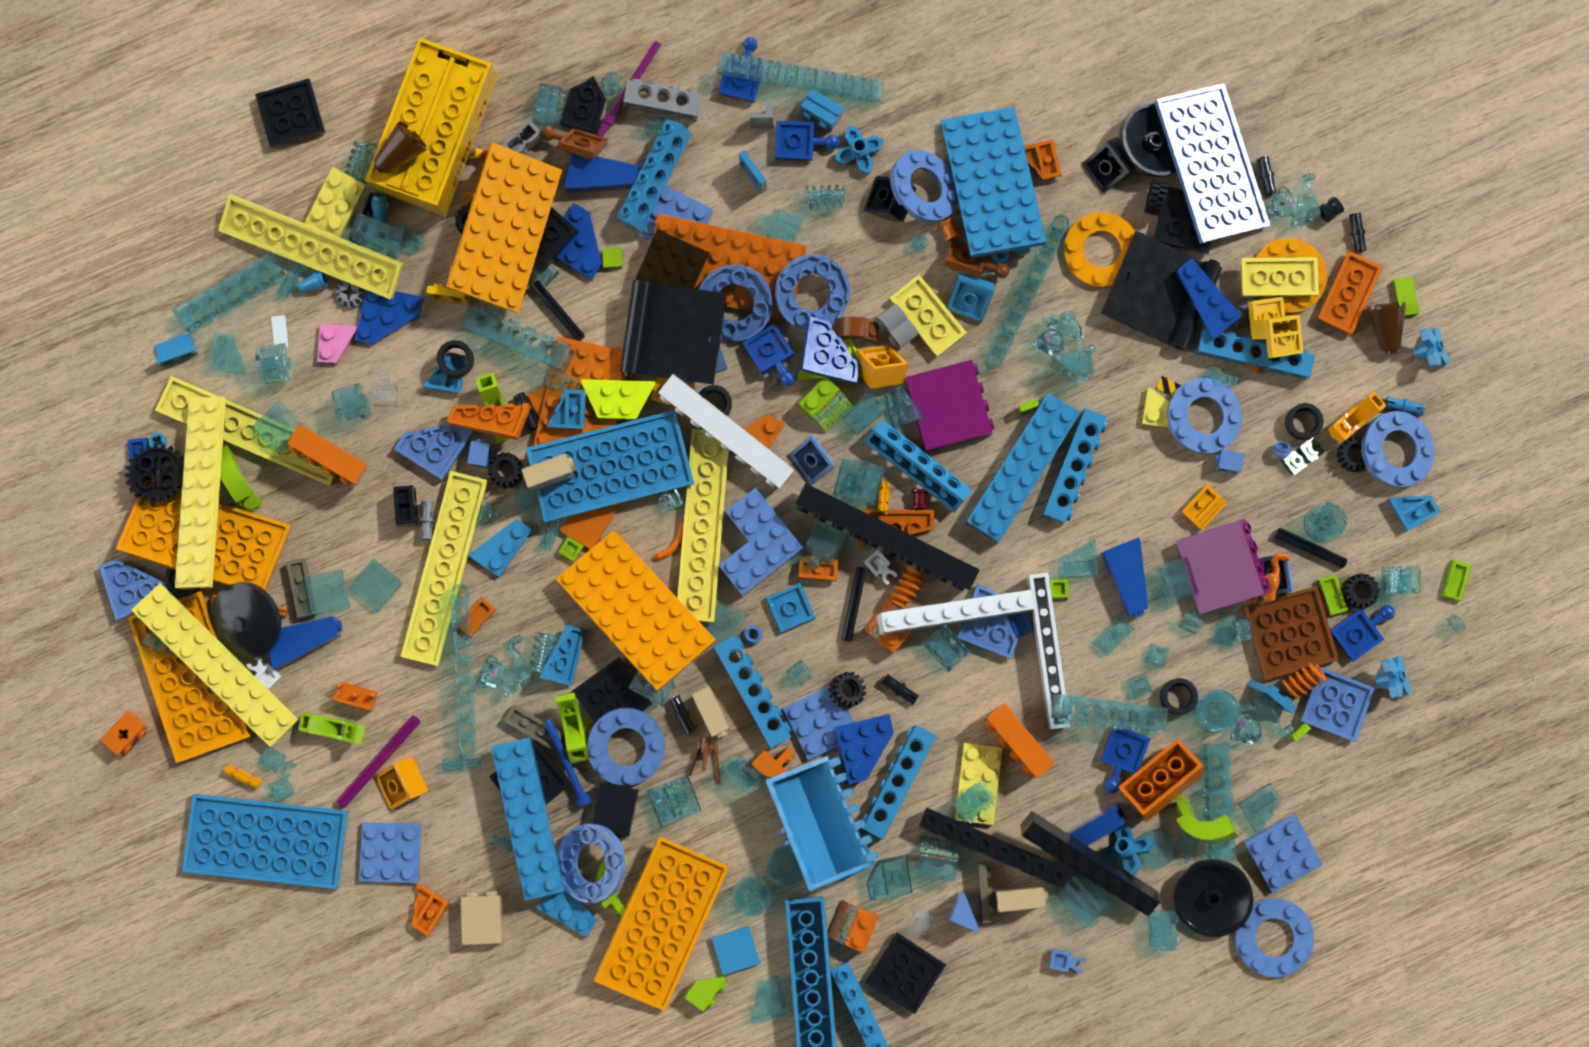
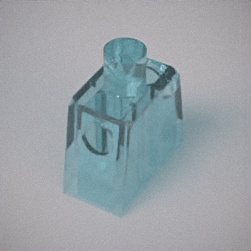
[757,209,804,243]
[806,519,849,568]

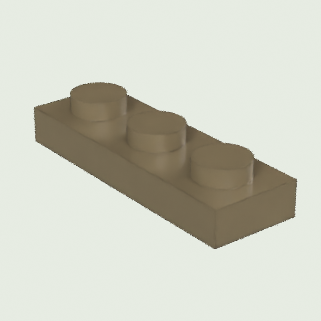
[286,558,318,619]
[504,704,564,750]
[977,863,994,923]

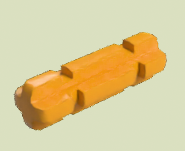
[877,481,890,515]
[224,764,261,789]

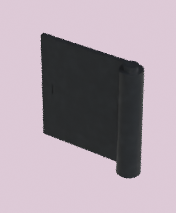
[1101,230,1222,352]
[620,280,727,385]

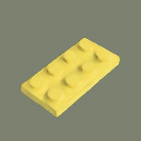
[304,167,367,238]
[1240,257,1319,297]
[889,275,967,357]
[955,743,1002,825]

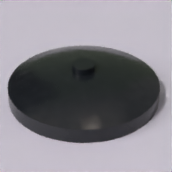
[1119,103,1177,178]
[211,582,282,659]
[1174,859,1254,937]

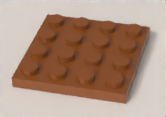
[1242,586,1339,680]

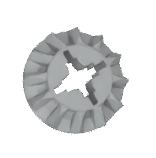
[334,280,365,308]

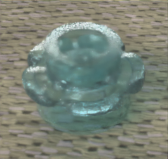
[406,233,424,251]
[910,234,929,252]

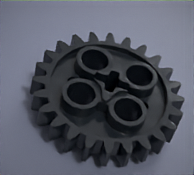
[125,443,185,505]

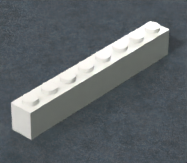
[658,374,794,488]
[1027,573,1070,730]
[877,590,1035,635]

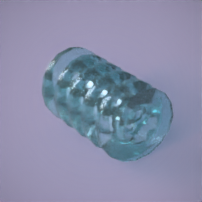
[344,141,377,184]
[806,184,844,210]
[528,632,559,673]

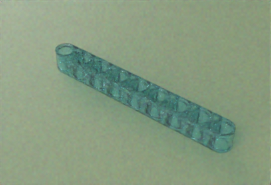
[716,52,884,103]
[985,214,1070,369]
[450,584,477,757]

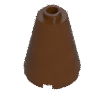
[374,121,427,174]
[1367,302,1406,354]

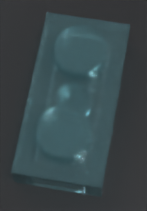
[1093,615,1134,656]

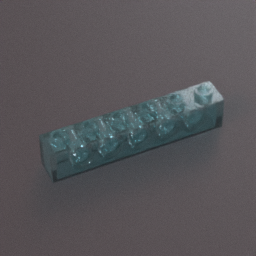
[172,251,286,332]
[459,305,574,373]
[1051,694,1168,735]
[1200,743,1236,861]

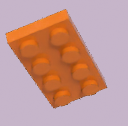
[1316,251,1383,335]

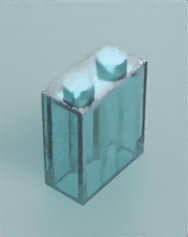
[1053,871,1115,929]

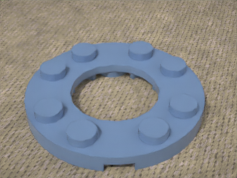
[890,150,958,223]
[775,254,850,330]
[699,264,773,341]
[1167,378,1242,454]
[1361,411,1434,488]
[587,707,665,786]
[557,824,626,903]
[1235,898,1314,977]

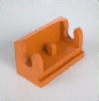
[332,682,378,711]

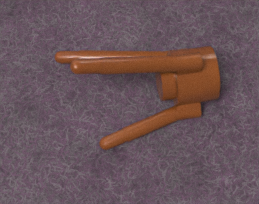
[688,737,720,784]

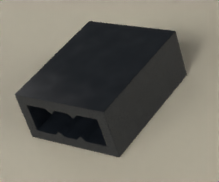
[592,782,640,839]

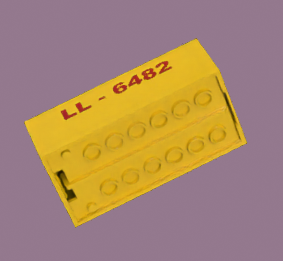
[365,37,498,217]

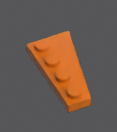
[447,403,531,440]
[857,509,934,548]

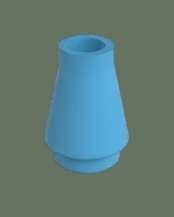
[371,193,390,223]
[298,272,328,293]

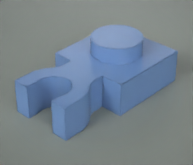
[1048,948,1085,973]

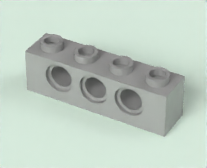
[623,79,702,121]

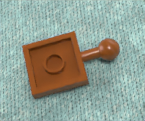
[541,125,608,159]
[944,240,1010,279]

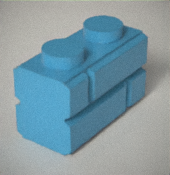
[800,89,844,131]

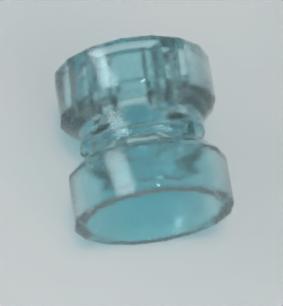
[1232,619,1253,641]

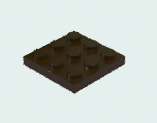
[635,229,710,289]

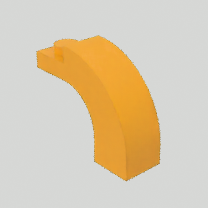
[1328,391,1386,444]

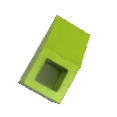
[684,975,727,1012]

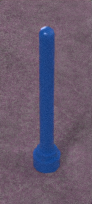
[544,719,592,808]

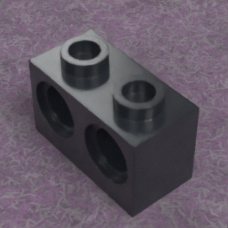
[393,485,419,527]

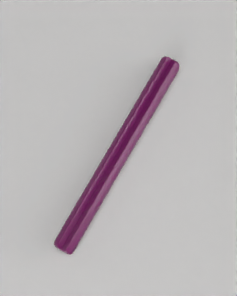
[337,715,421,808]

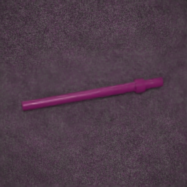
[596,41,661,137]

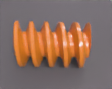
[887,566,925,609]
[1282,663,1327,701]

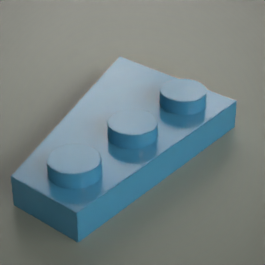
[539,625,585,686]

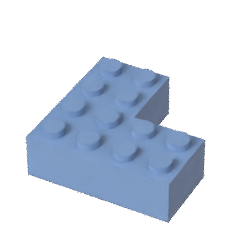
[719,488,803,597]

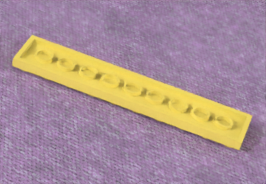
[218,195,404,299]
[155,376,336,487]
[175,396,226,589]
[677,429,729,623]
[400,471,488,666]
[131,583,299,747]

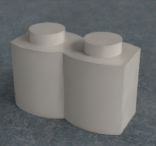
[503,121,542,155]
[876,303,919,348]

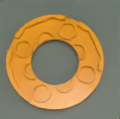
[1063,212,1135,288]
[1256,238,1327,314]

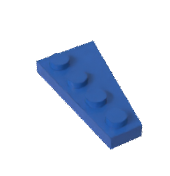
[1176,258,1242,341]

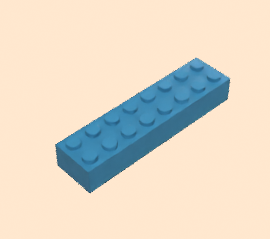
[965,393,1080,544]
[491,737,565,901]
[785,896,837,1047]

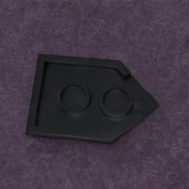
[560,76,606,135]

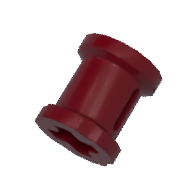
[911,489,928,509]

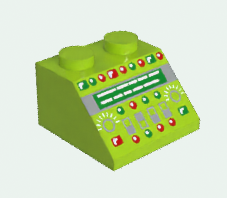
[799,377,852,432]

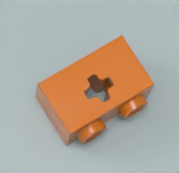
[100,711,149,756]

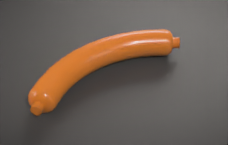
[654,520,684,560]

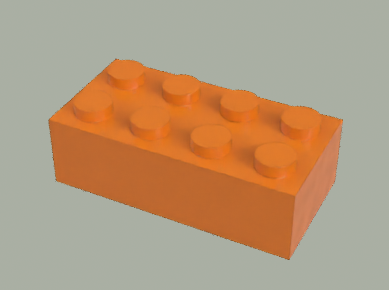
[287,424,368,487]
[984,703,1055,779]
[1118,738,1206,822]

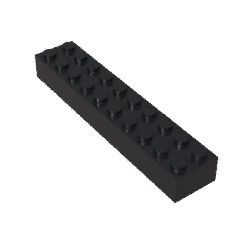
[795,483,980,592]

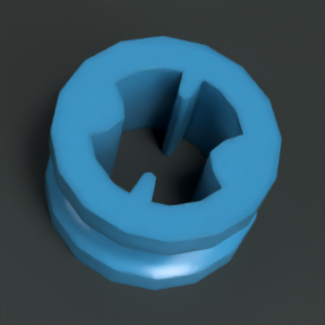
[149,433,168,448]

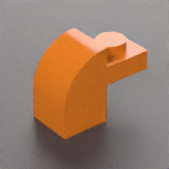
[751,747,795,777]

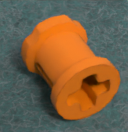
[938,218,961,243]

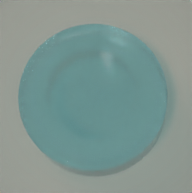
[1447,614,1465,634]

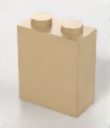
[521,453,577,492]
[692,686,730,739]
[993,885,1048,912]
[461,891,504,945]

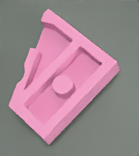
[317,324,357,364]

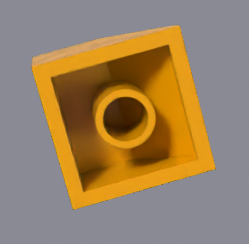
[856,345,908,389]
[374,756,428,810]

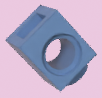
[467,439,492,469]
[1213,449,1245,474]

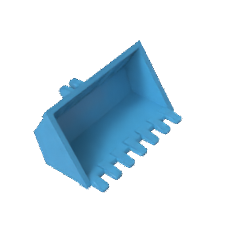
[766,756,878,891]

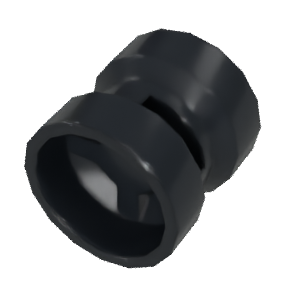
[1317,196,1344,223]

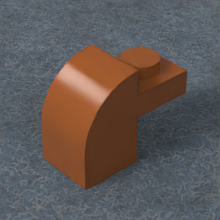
[835,317,879,342]

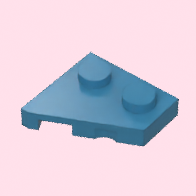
[423,353,467,394]
[547,389,586,429]
[1387,496,1440,531]

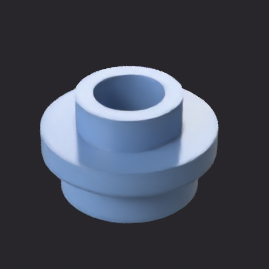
[1272,441,1291,458]
[743,625,762,645]

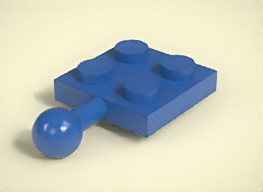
[718,37,764,103]
[775,121,840,161]
[742,323,795,387]
[1330,605,1395,662]
[1100,724,1150,794]

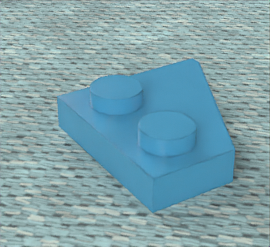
[1247,679,1297,714]

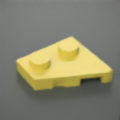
[1141,388,1169,429]

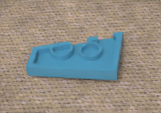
[468,519,533,577]
[537,890,597,937]

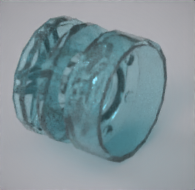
[1193,690,1240,733]

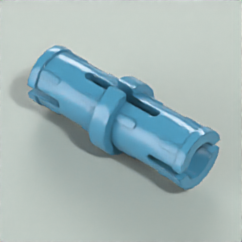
[1384,396,1426,416]

